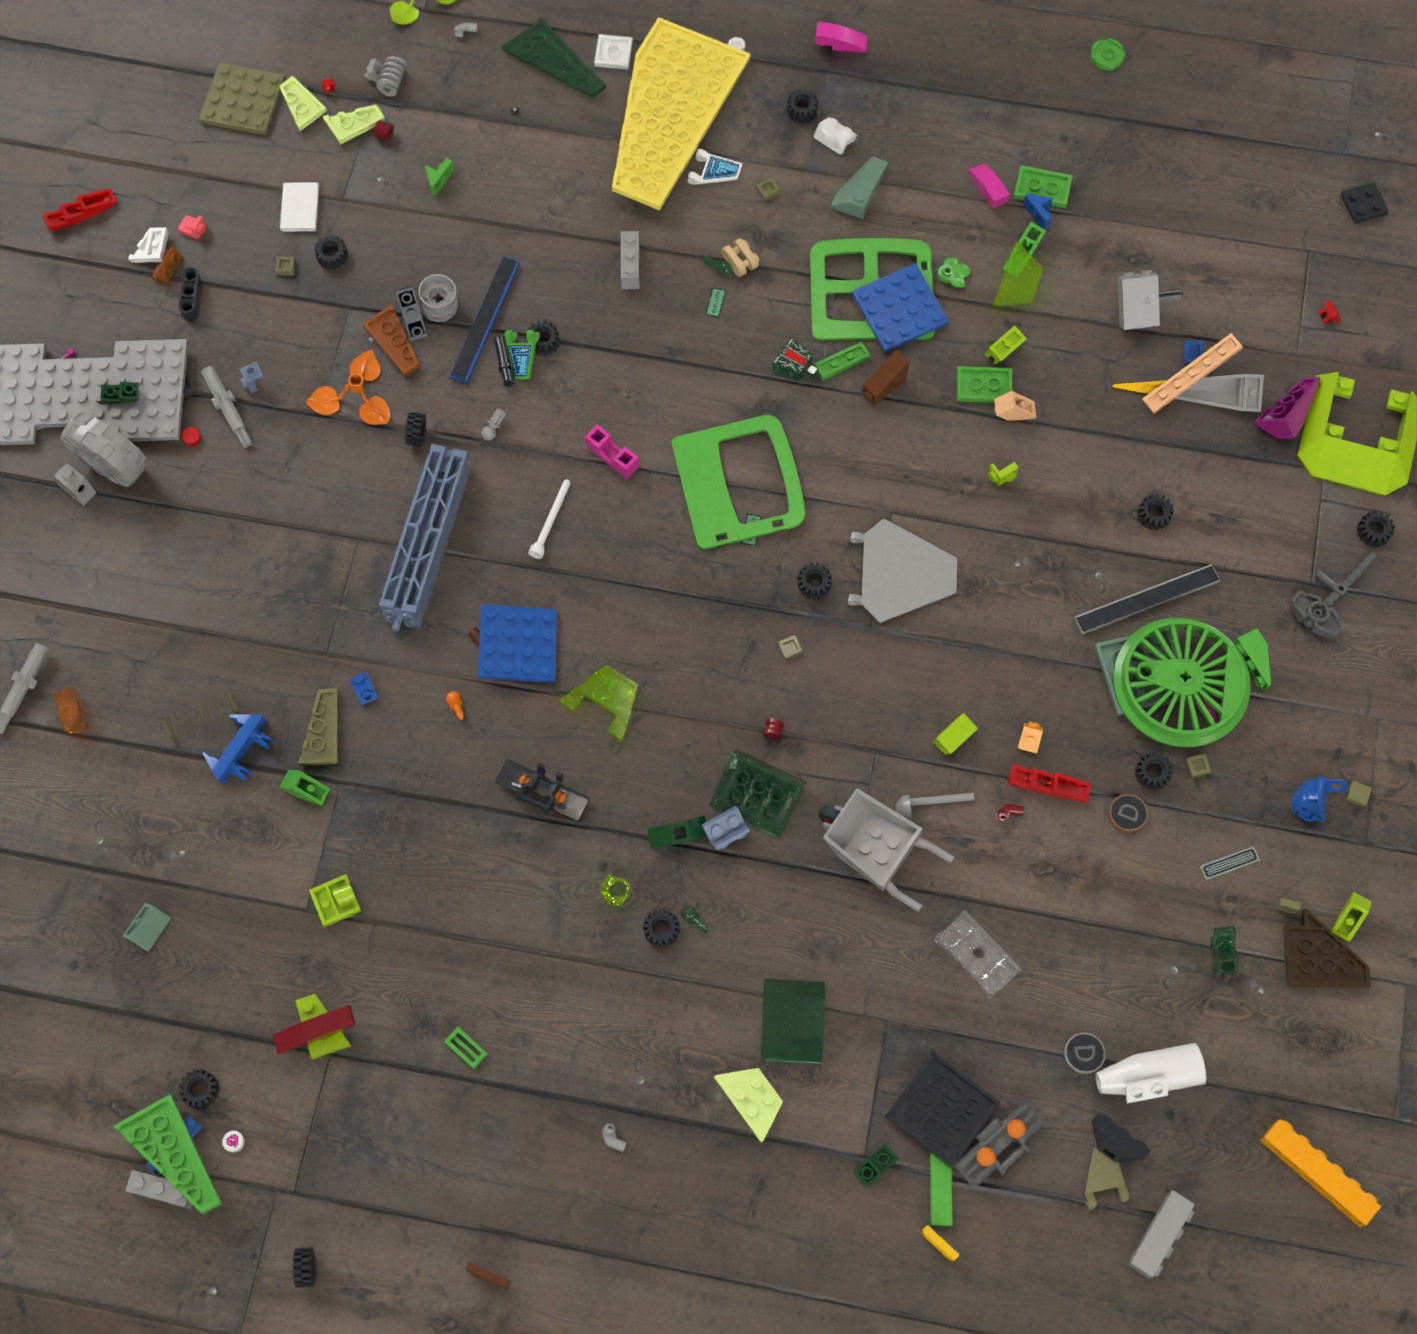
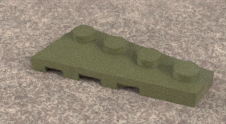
[298,688,339,766]

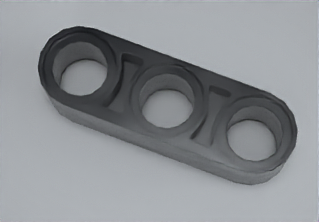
[178,267,202,322]

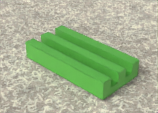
[444,1027,488,1070]

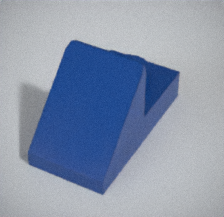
[1023,193,1053,230]

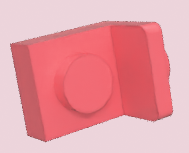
[178,215,206,239]

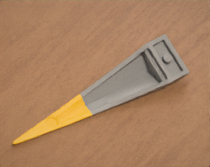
[1112,374,1264,412]

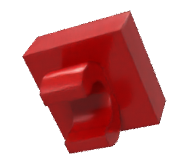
[1318,300,1342,324]

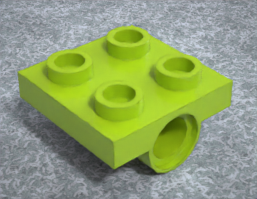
[309,874,361,927]

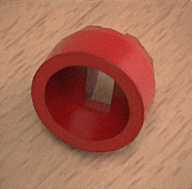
[321,79,336,93]

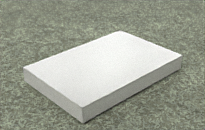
[280,183,319,232]

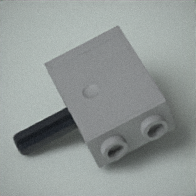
[1117,270,1183,330]

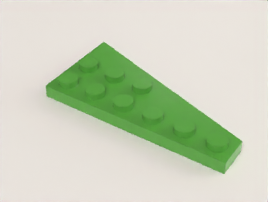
[114,1095,222,1214]

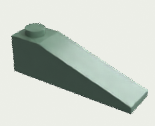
[830,156,889,219]

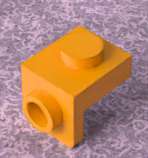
[1018,721,1043,753]

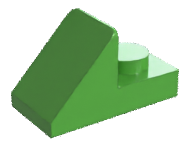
[425,158,454,196]

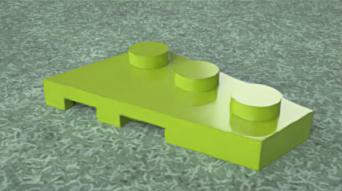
[295,994,351,1059]

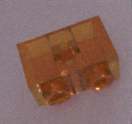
[53,687,87,734]

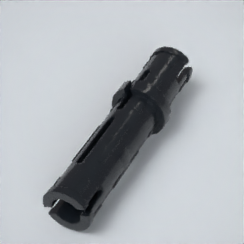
[493,335,515,387]

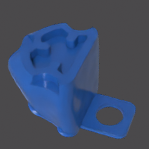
[1291,776,1348,822]

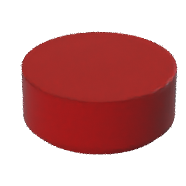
[181,427,201,446]

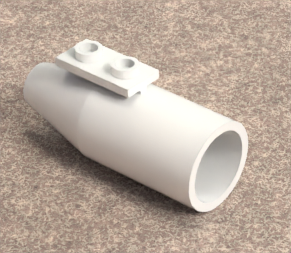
[1095,1043,1206,1103]

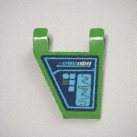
[505,330,540,380]

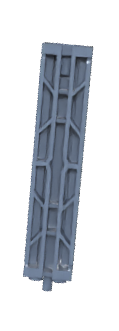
[379,444,472,632]

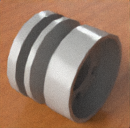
[418,274,458,322]

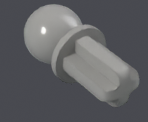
[481,408,506,441]

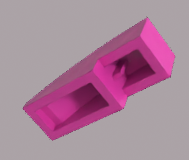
[815,22,868,53]
[968,164,1010,209]

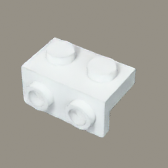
[814,117,857,155]

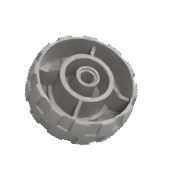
[60,412,147,487]

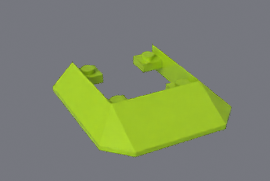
[1297,372,1417,496]

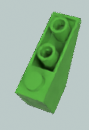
[1234,628,1271,692]

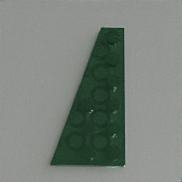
[502,19,606,98]

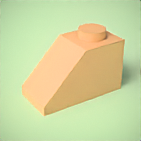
[994,391,1036,421]

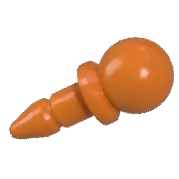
[446,691,464,720]

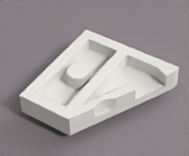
[128,227,169,263]

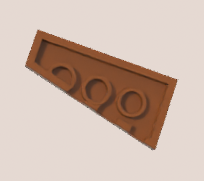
[363,304,420,377]

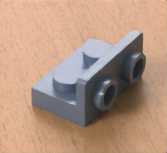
[701,806,750,850]

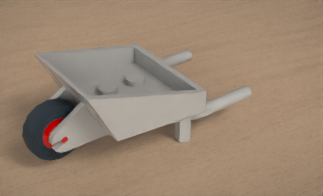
[818,789,955,912]

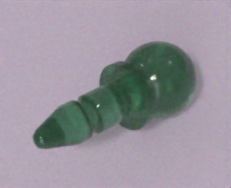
[701,256,732,276]
[680,905,708,933]

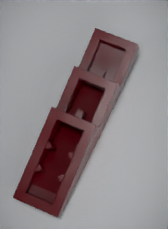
[273,1005,356,1054]

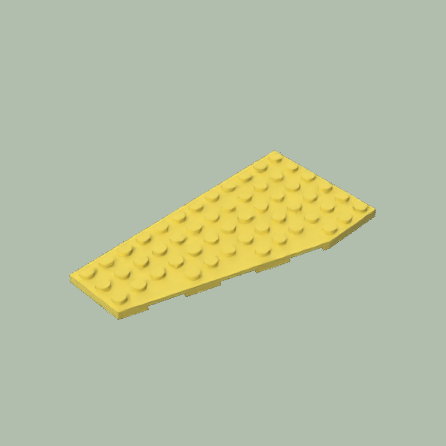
[612,17,751,210]

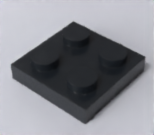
[1340,182,1389,224]

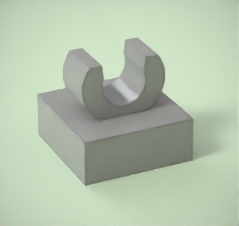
[364,58,383,83]

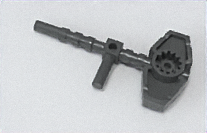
[1289,552,1377,639]

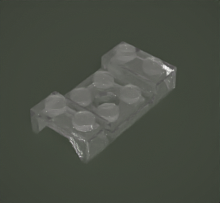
[935,910,1021,999]

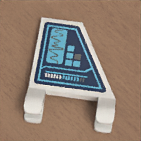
[688,149,742,184]

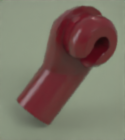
[996,804,1024,822]

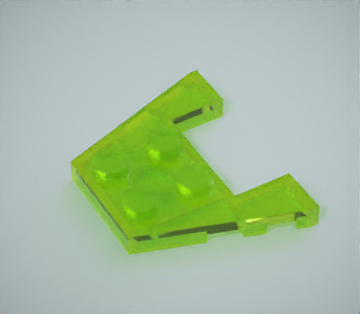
[559,665,638,742]

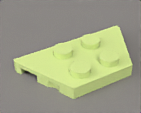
[714,1068,783,1143]

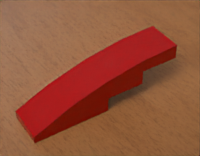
[43,188,117,232]
[1008,765,1091,803]

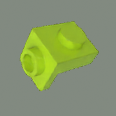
[988,462,1019,487]

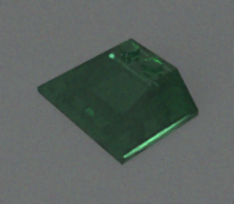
[761,979,825,1063]

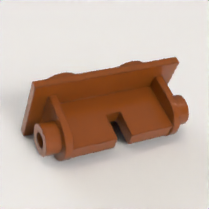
[152,246,183,285]

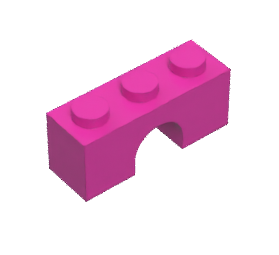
[585,424,639,479]

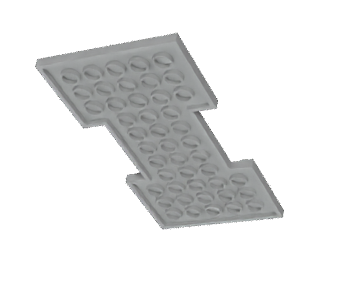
[0,339,189,445]

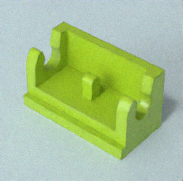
[984,325,1027,364]
[932,713,978,755]

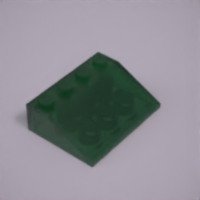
[709,749,807,838]

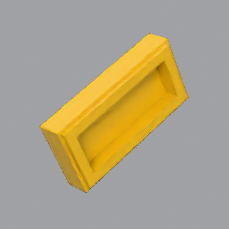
[921,1225,959,1262]

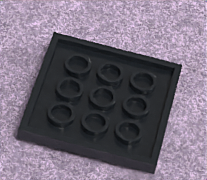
[885,1051,1000,1169]

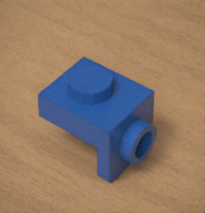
[1184,341,1203,364]
[349,671,378,705]

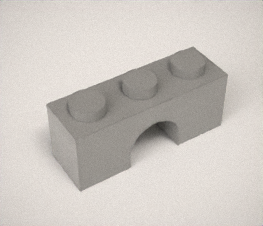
[621,231,640,289]
[125,1170,192,1210]

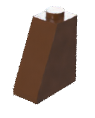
[862,350,909,405]

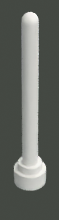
[528,479,570,559]

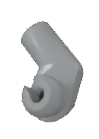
[454,23,478,37]
[602,1123,627,1152]

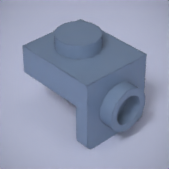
[240,362,264,393]

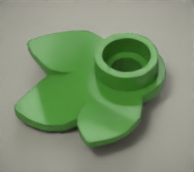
[937,257,971,288]

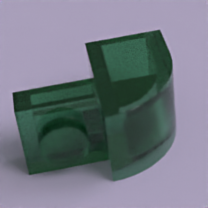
[1210,926,1239,974]

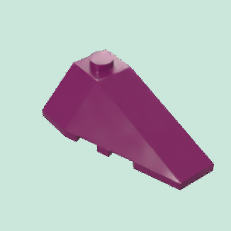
[1255,377,1321,439]

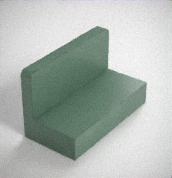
[122,902,171,951]

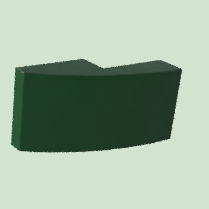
[100,382,139,404]
[853,1143,899,1188]

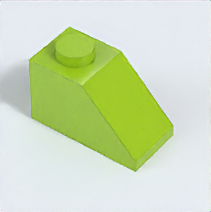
[1331,892,1372,942]

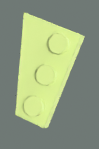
[280,76,327,131]
[323,105,386,145]

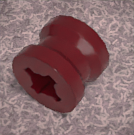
[374,120,394,141]
[763,718,785,740]

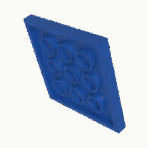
[851,263,949,353]
[478,604,557,683]

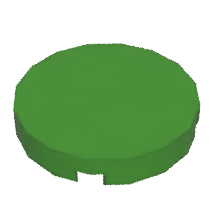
[1090,39,1125,70]

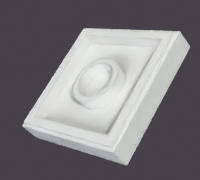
[594,35,633,69]

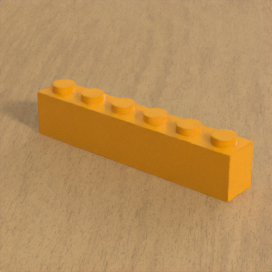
[1260,1119,1381,1228]

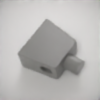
[54,464,96,506]

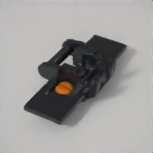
[495,758,591,822]

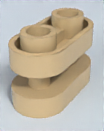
[721,238,759,277]

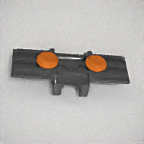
[954,1099,1047,1189]

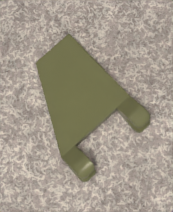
[1084,1148,1129,1210]

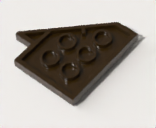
[1283,909,1371,988]

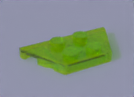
[992,241,1044,308]

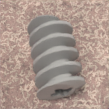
[377,56,407,97]

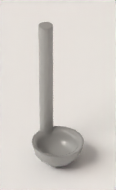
[895,793,974,821]

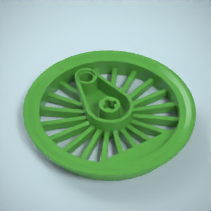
[1113,618,1251,747]

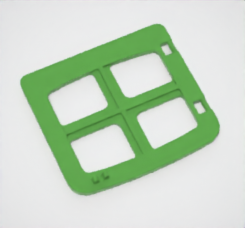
[810,238,935,340]

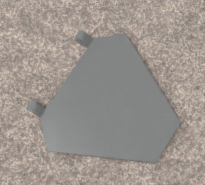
[848,519,957,624]

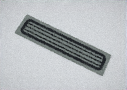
[1200,846,1260,880]

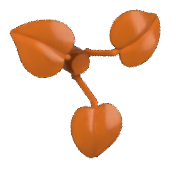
[306,350,390,425]

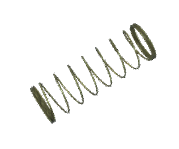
[162,691,240,740]

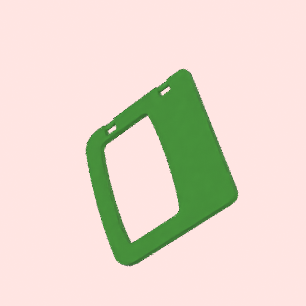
[672,415,805,550]

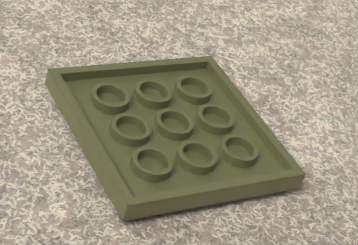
[199,63,286,135]

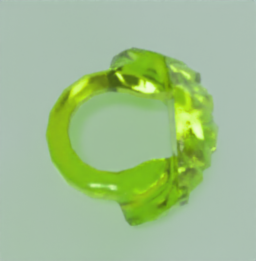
[601,875,631,906]

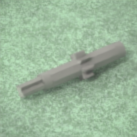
[201,366,253,448]
[0,643,48,734]

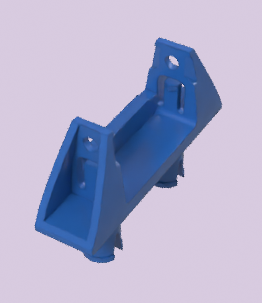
[203,714,274,785]

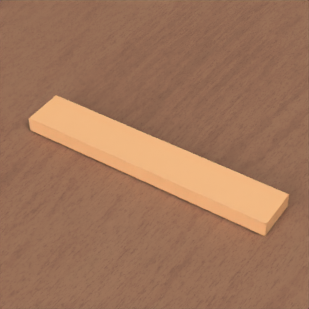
[1142,333,1243,414]

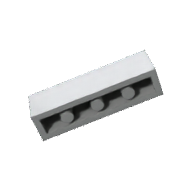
[1127,1190,1195,1279]

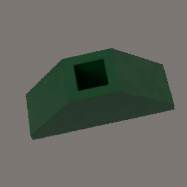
[647,815,706,848]

